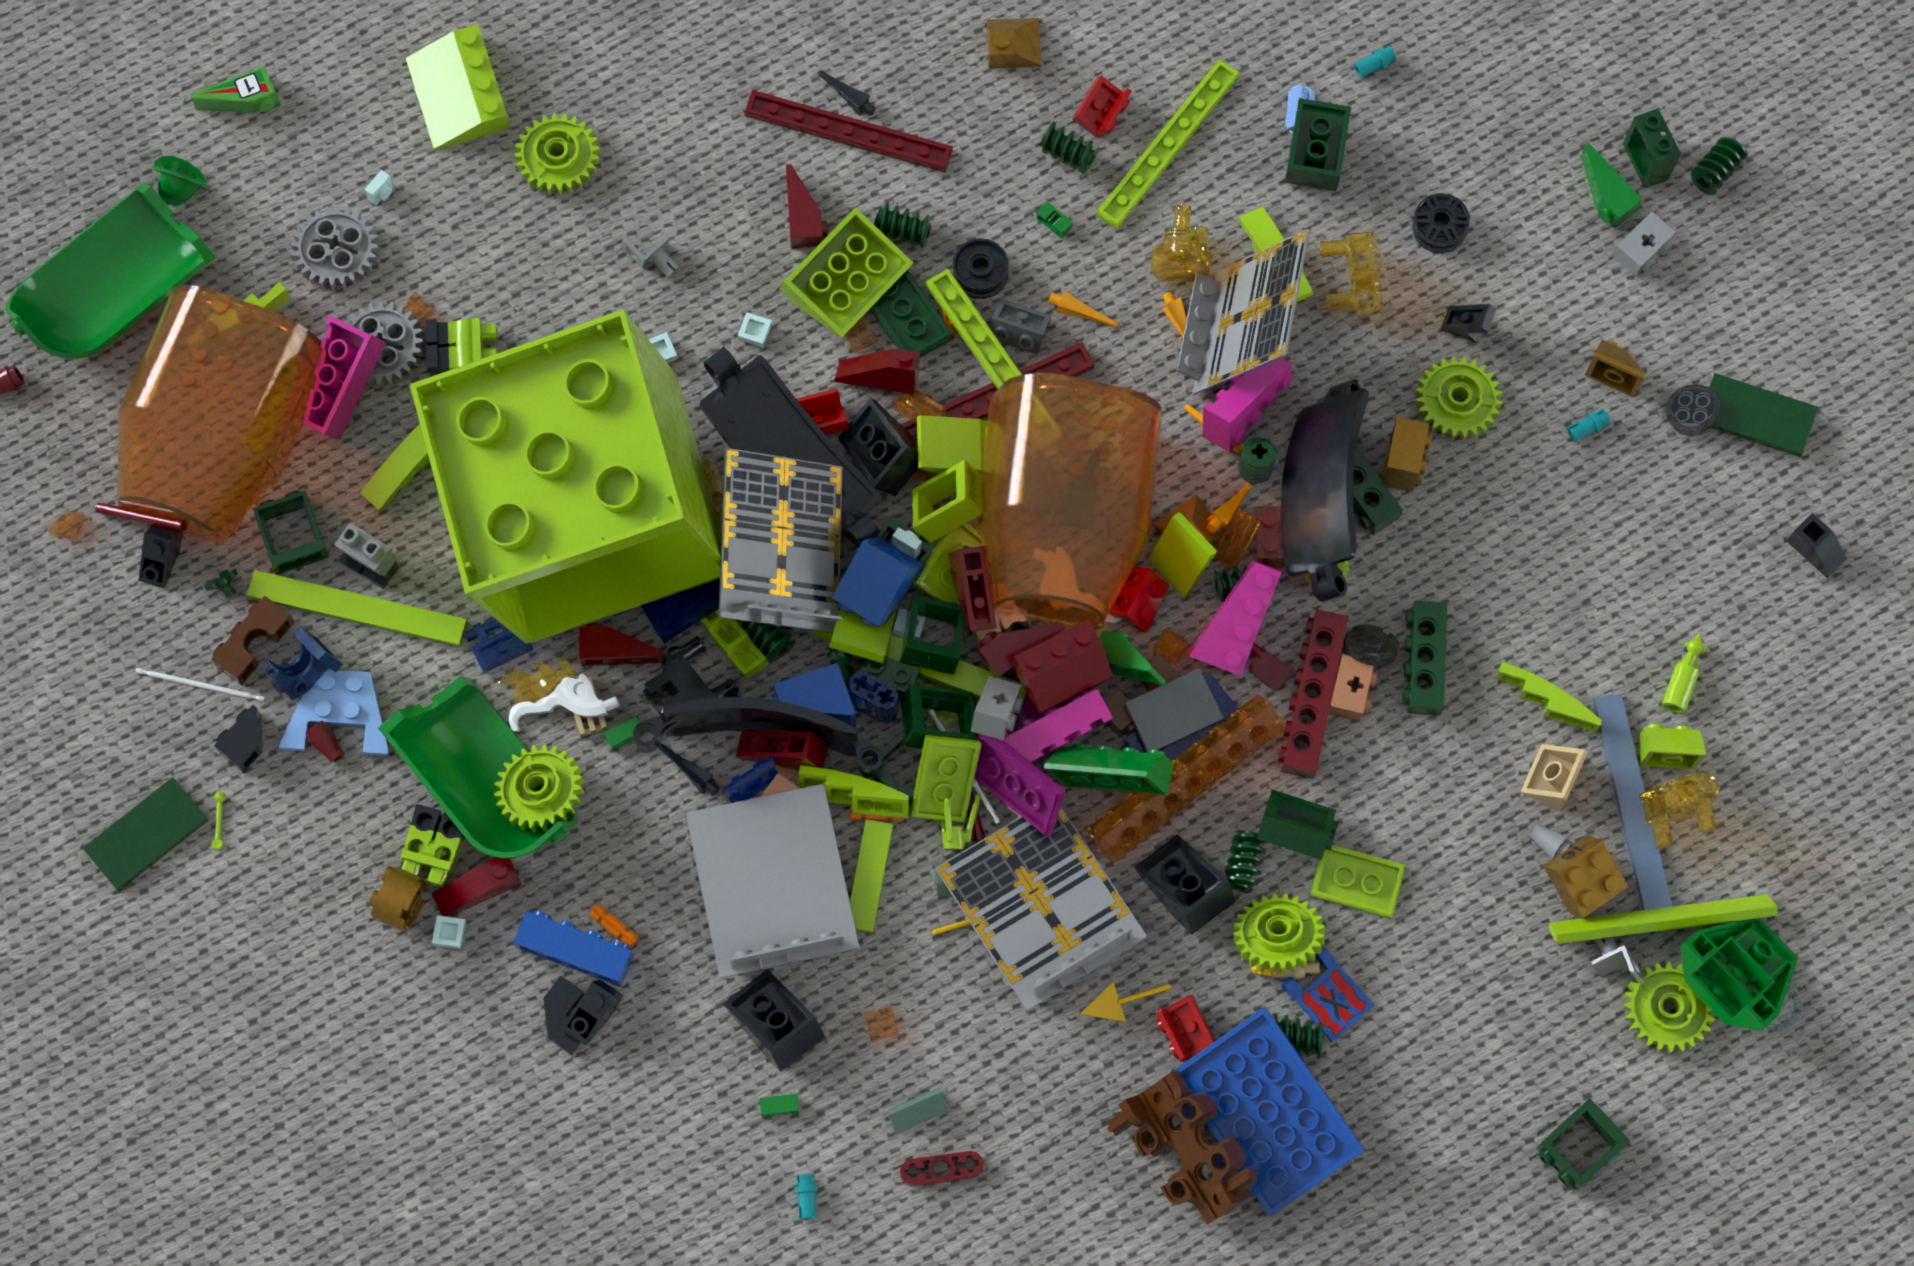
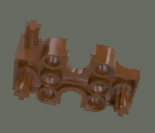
[1107,1070,1258,1225]

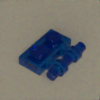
[464,618,534,674]
[723,757,778,804]

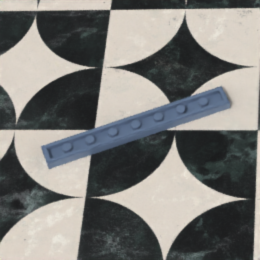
[1593,694,1673,910]

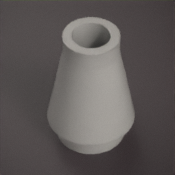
[1530,824,1574,859]

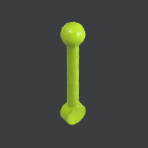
[211,792,226,850]

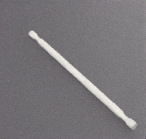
[135,668,265,702]
[928,709,1001,824]

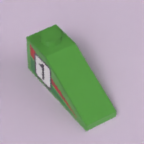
[190,66,280,113]

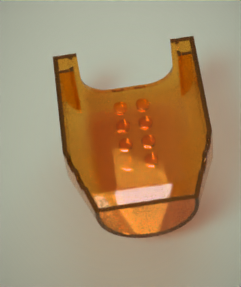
[118,285,323,545]
[975,373,1162,630]

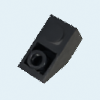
[1787,513,1847,579]
[138,525,183,588]
[214,705,262,773]
[562,980,624,1045]

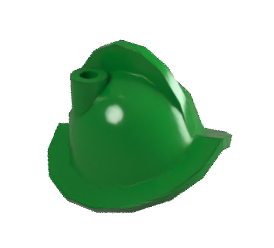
[152,156,208,206]

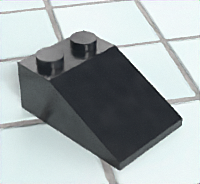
[838,397,918,496]
[1134,834,1235,934]
[723,969,825,1072]

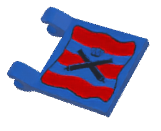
[1281,948,1374,1042]

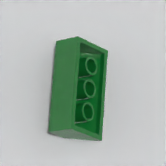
[1044,744,1174,795]

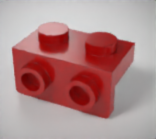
[1072,75,1132,137]
[797,389,848,435]
[1109,567,1170,632]
[1156,995,1216,1062]

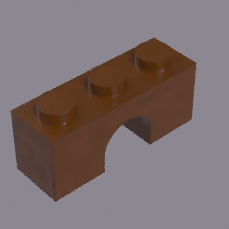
[211,596,294,686]
[1104,654,1181,738]

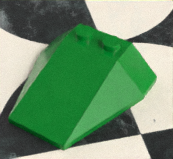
[1681,918,1798,1031]

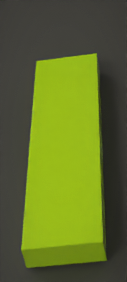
[850,819,893,934]

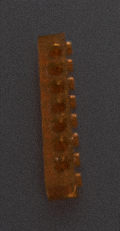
[1086,694,1285,864]

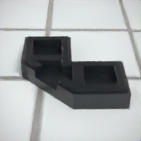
[543,976,584,1056]

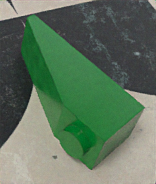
[1581,143,1643,228]
[1099,630,1166,686]

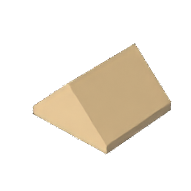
[1520,744,1588,811]

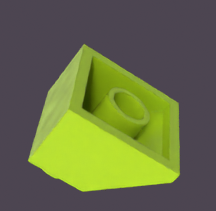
[1639,724,1706,770]

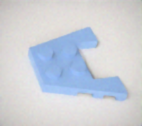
[279,670,390,756]

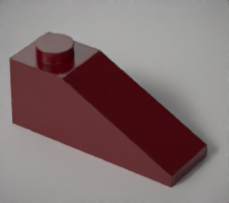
[786,164,828,248]
[834,349,920,394]
[948,546,997,632]
[579,623,665,666]
[976,623,1066,677]
[735,731,829,771]
[432,857,521,917]

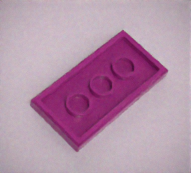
[974,734,1065,836]

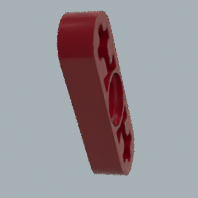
[900,1151,983,1187]

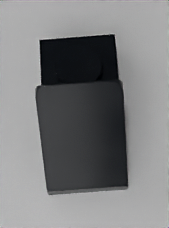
[1441,304,1496,343]

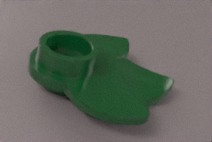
[827,646,859,689]

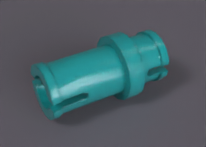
[1354,46,1397,78]
[1566,409,1611,442]
[795,1174,818,1219]

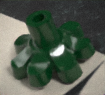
[204,568,238,598]

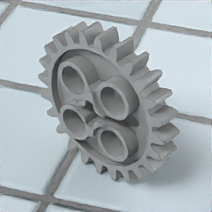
[291,205,380,290]
[348,301,426,388]

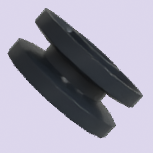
[1412,193,1470,254]
[953,238,1009,299]

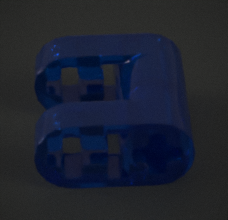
[849,672,899,724]

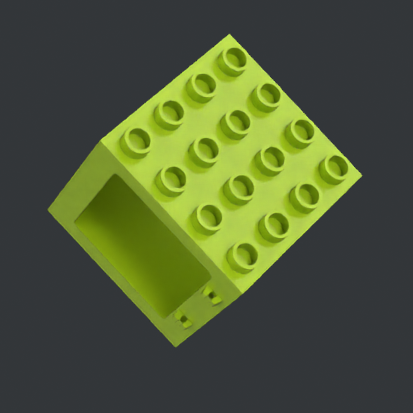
[410,309,722,644]

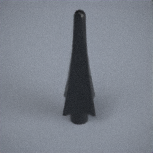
[818,70,876,116]
[658,744,720,795]

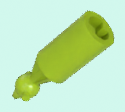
[1661,634,1707,714]

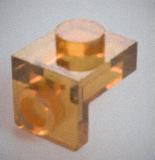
[1152,628,1192,665]

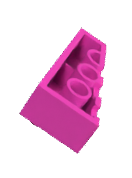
[303,315,386,440]
[1203,358,1293,453]
[1187,560,1282,676]
[1003,689,1113,763]

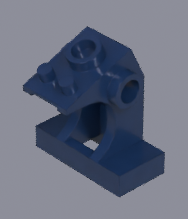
[265,626,343,701]

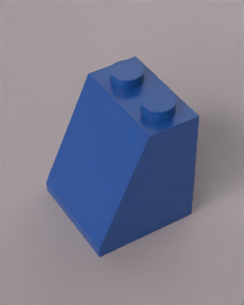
[832,537,925,627]
[771,663,857,729]

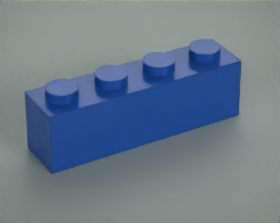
[513,910,634,987]

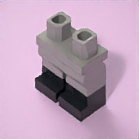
[334,523,399,589]

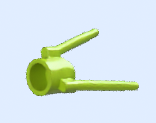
[940,794,981,850]

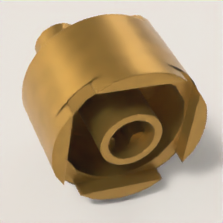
[369,866,429,932]

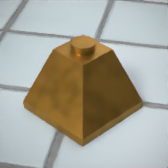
[987,18,1041,68]
[1585,339,1646,398]
[1152,494,1228,547]

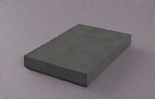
[1124,668,1223,753]

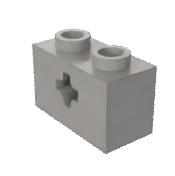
[1612,212,1676,277]
[971,676,1024,741]

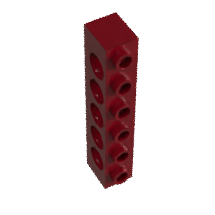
[1278,609,1349,779]

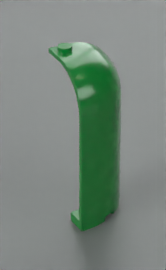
[5,182,216,359]
[378,676,578,858]

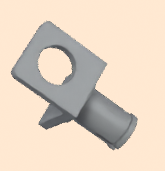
[621,236,680,279]
[1591,937,1645,984]

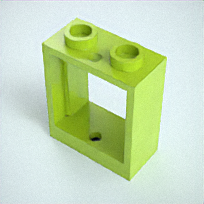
[912,460,983,543]

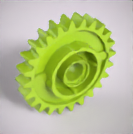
[514,113,600,195]
[1415,356,1503,441]
[494,744,585,833]
[1233,893,1325,975]
[1622,962,1715,1054]

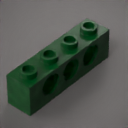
[1353,446,1403,535]
[1403,600,1448,716]

